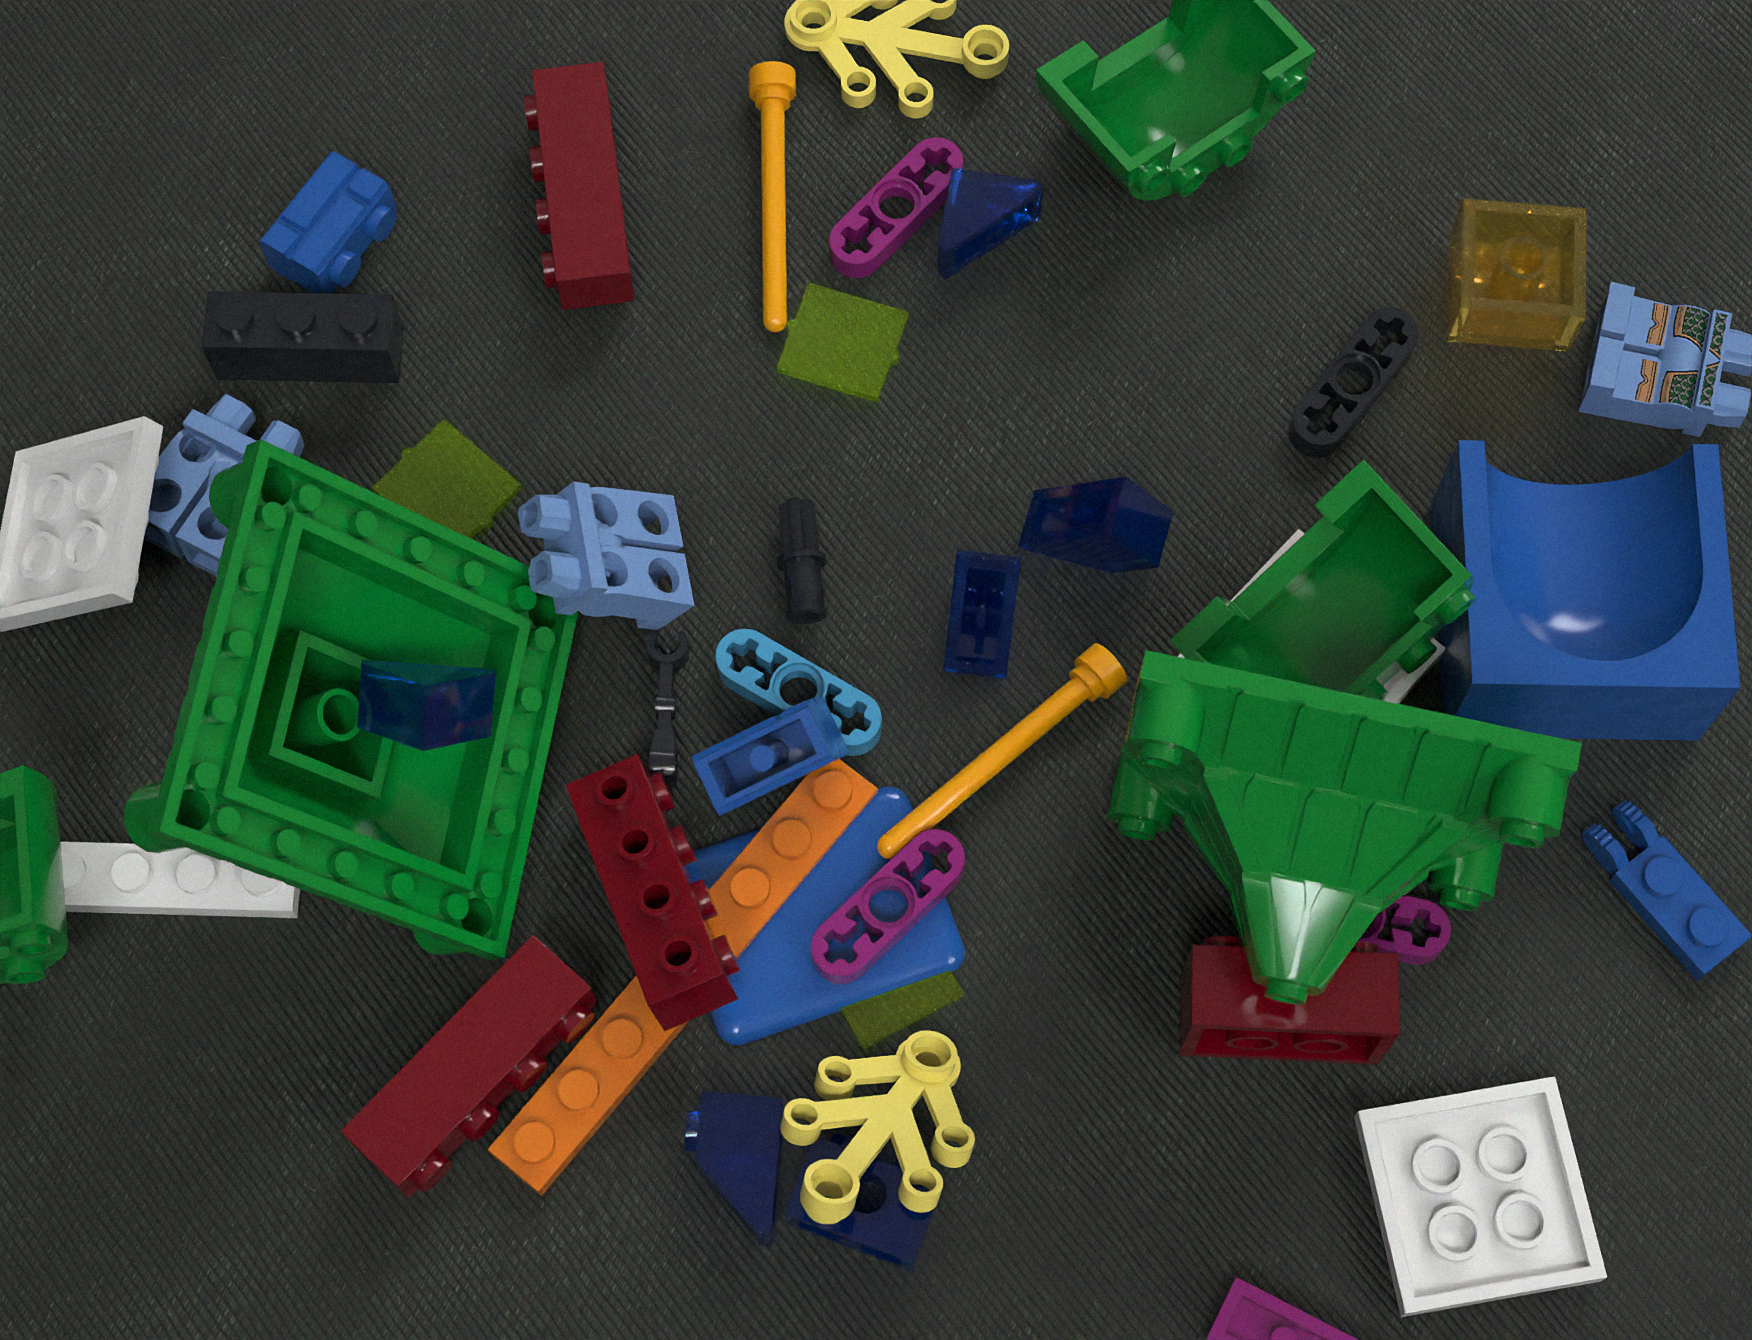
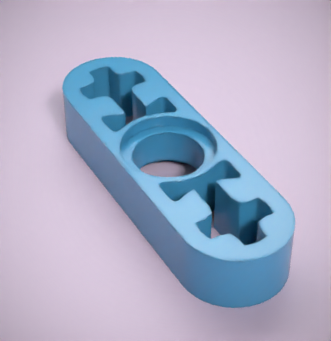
[716,629,882,756]

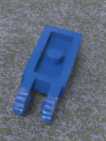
[1581,800,1752,981]

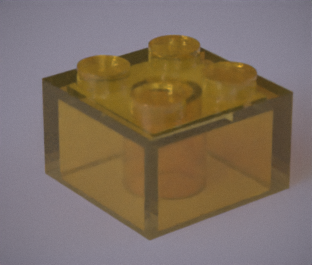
[1447,198,1587,351]

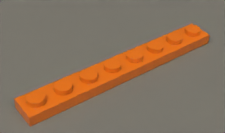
[487,759,878,1196]

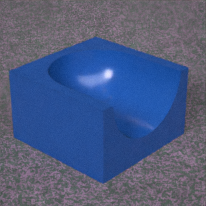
[1431,440,1740,741]

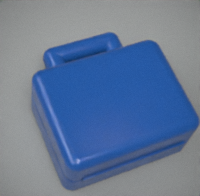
[686,786,965,1045]

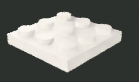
[0,416,163,632]
[1354,1077,1607,1317]

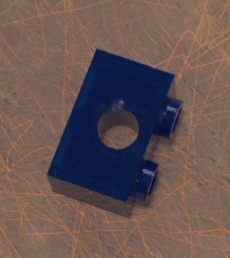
[785,1134,942,1272]

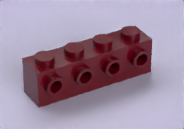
[524,62,634,310]
[565,754,740,1031]
[340,935,597,1199]

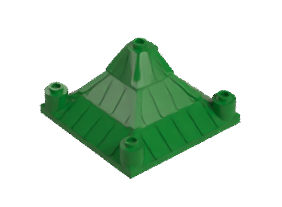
[124,439,578,960]
[1107,650,1582,1005]

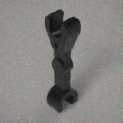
[646,631,690,786]

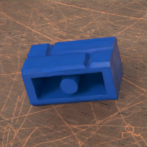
[259,151,397,294]
[691,696,849,816]

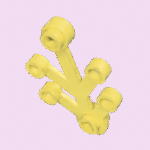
[784,0,1009,118]
[780,1030,975,1224]

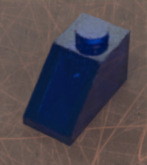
[1018,476,1173,573]
[684,1091,785,1246]

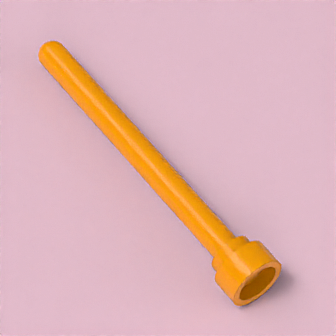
[749,61,796,332]
[877,643,1128,859]

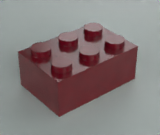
[1179,936,1400,1065]

